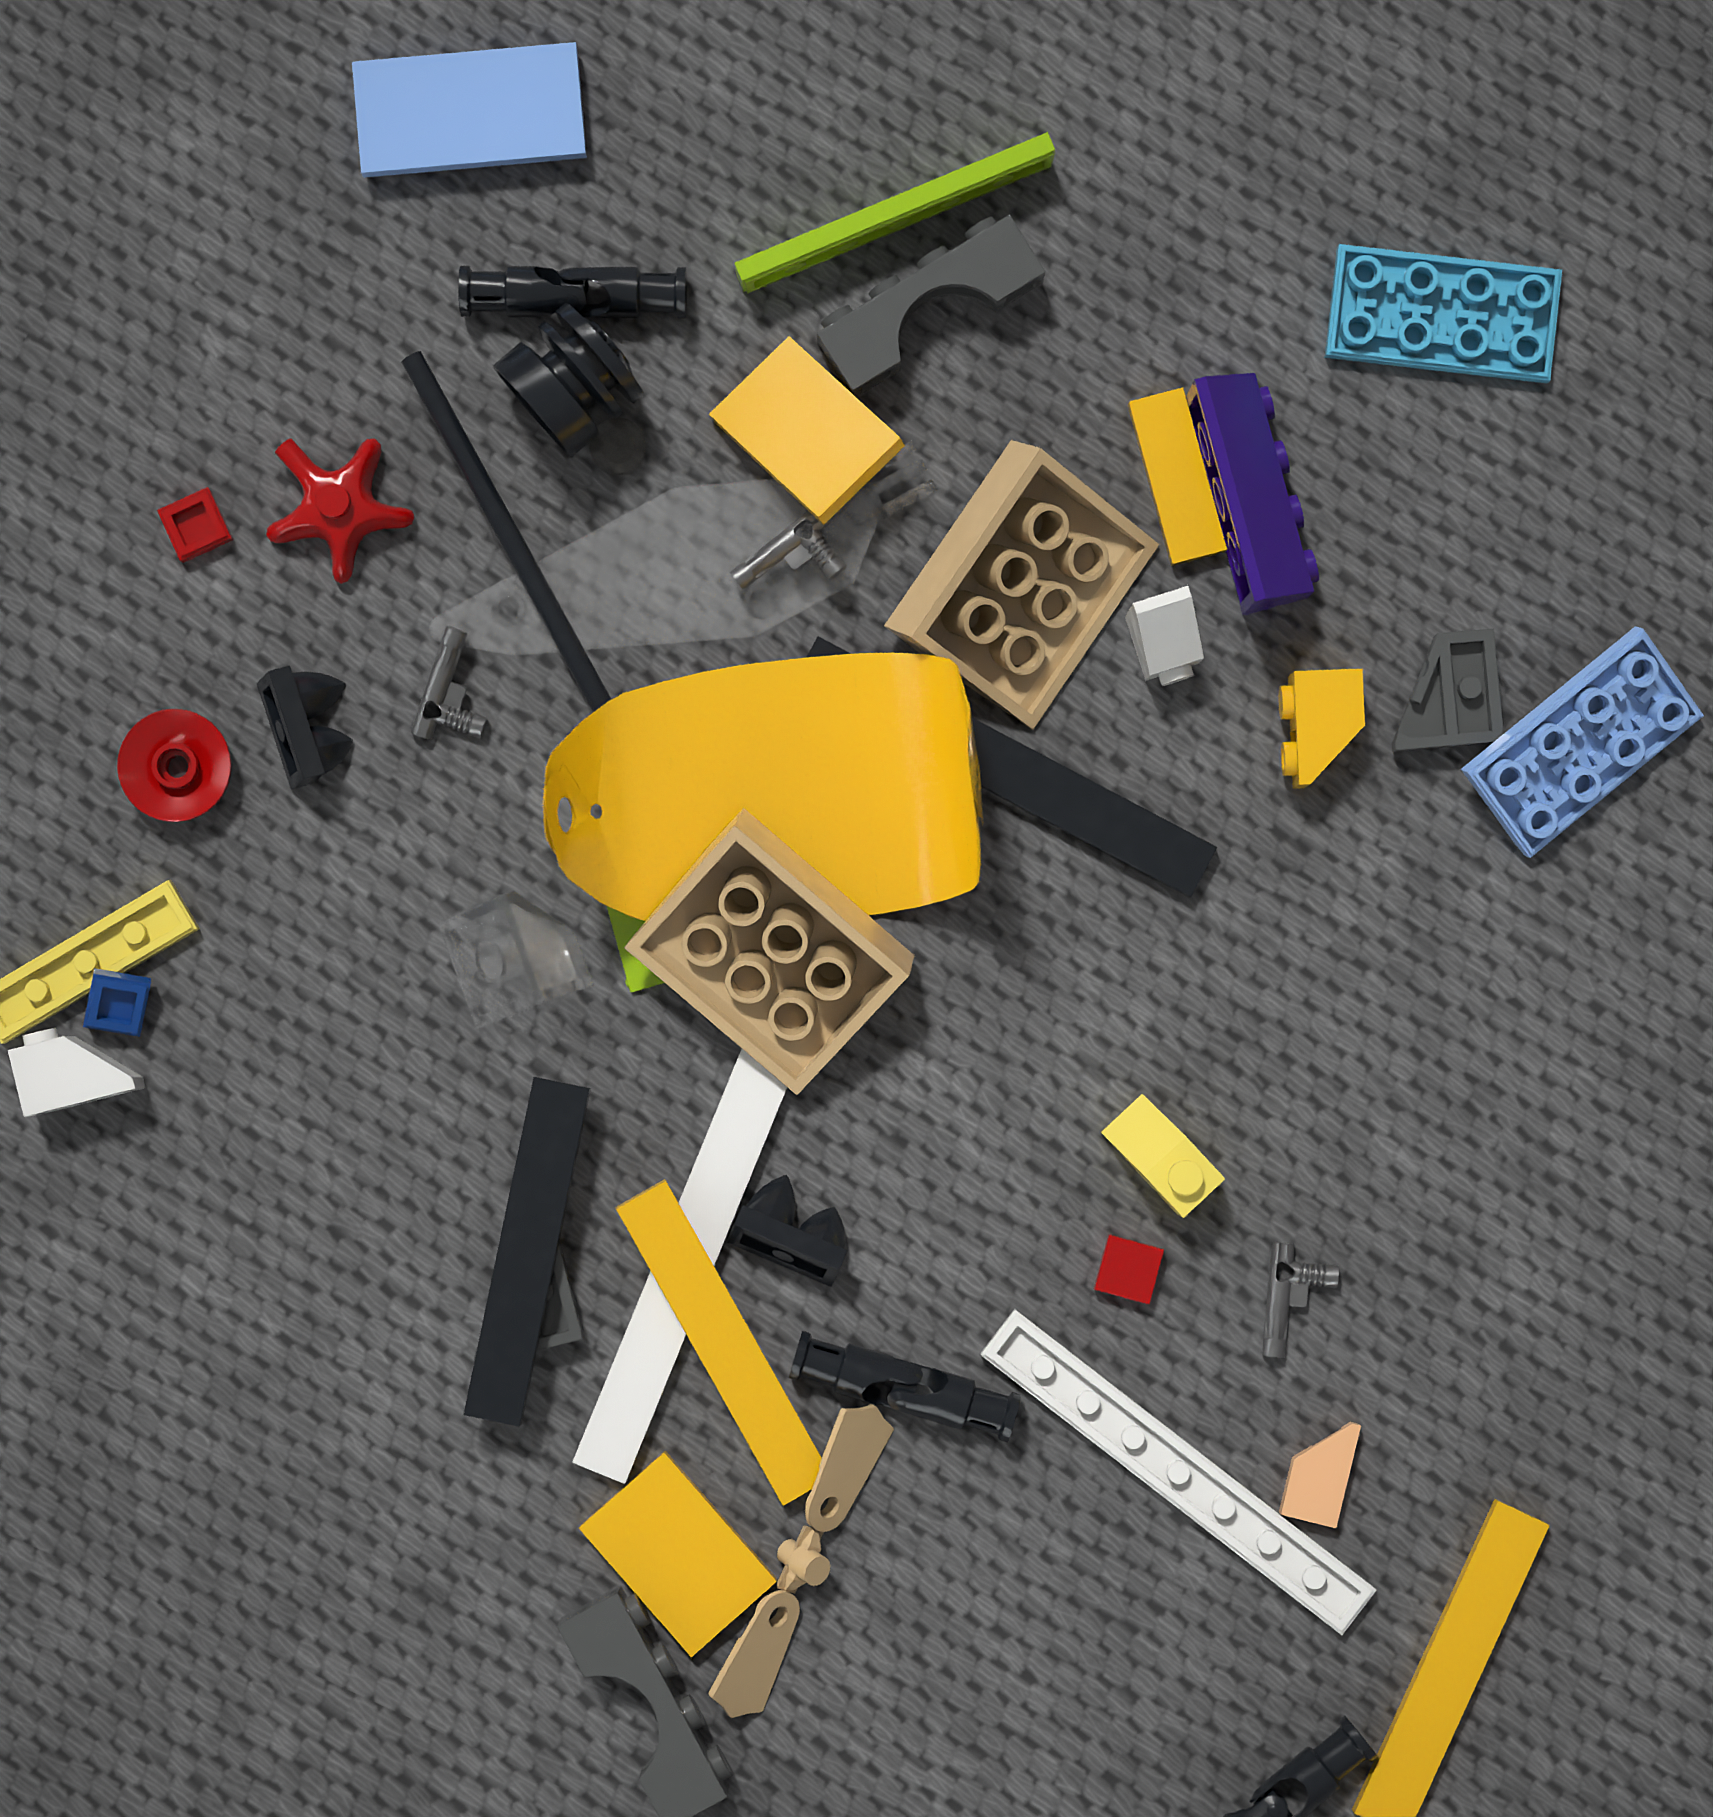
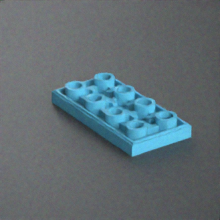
[1325,244,1562,383]

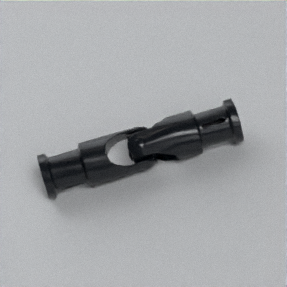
[458,266,687,319]
[789,1331,1021,1443]
[1223,1716,1379,1817]

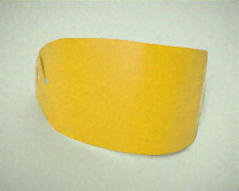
[543,653,983,921]

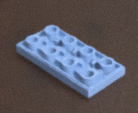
[352,42,587,178]
[1461,626,1704,858]

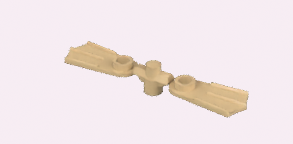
[708,1404,894,1718]

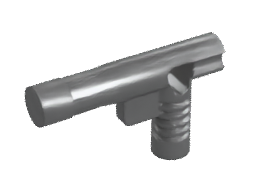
[730,511,847,590]
[411,626,487,740]
[1262,1242,1339,1358]

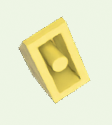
[1101,1094,1225,1218]

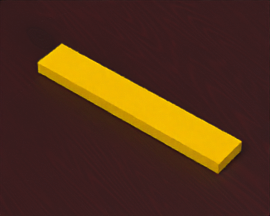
[615,1179,822,1506]
[1352,1499,1550,1817]

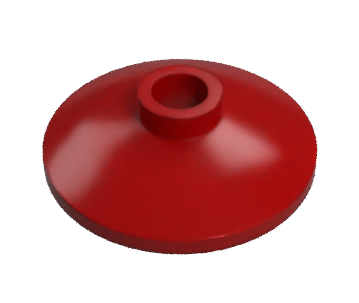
[117,709,232,822]

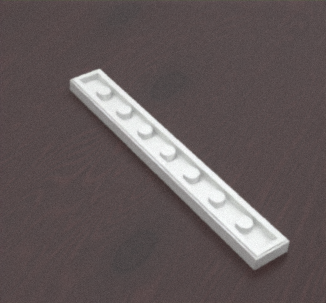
[572,1049,787,1484]
[980,1309,1376,1635]

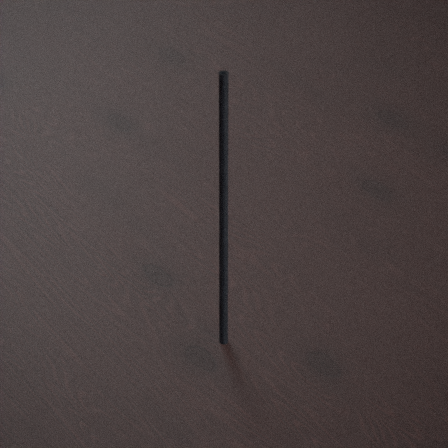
[401,351,612,712]

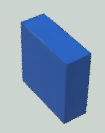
[83,968,151,1037]

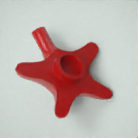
[266,438,415,584]

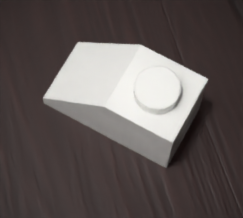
[1125,586,1204,686]
[8,1028,146,1117]

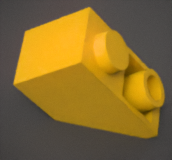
[1278,668,1365,789]

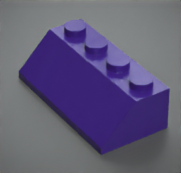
[1186,373,1319,615]

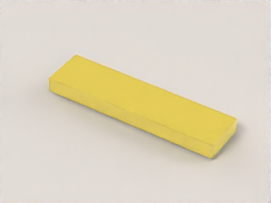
[0,880,200,1044]

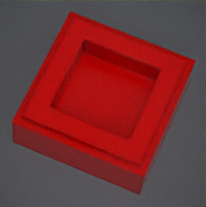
[157,487,234,563]
[1093,1234,1164,1304]

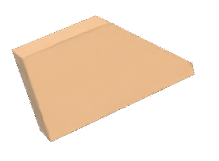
[1279,1422,1361,1528]

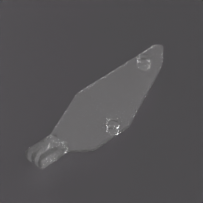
[429,440,938,656]

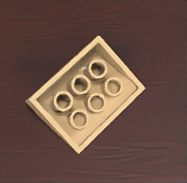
[884,440,1159,730]
[624,808,915,1095]

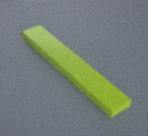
[734,132,1055,294]

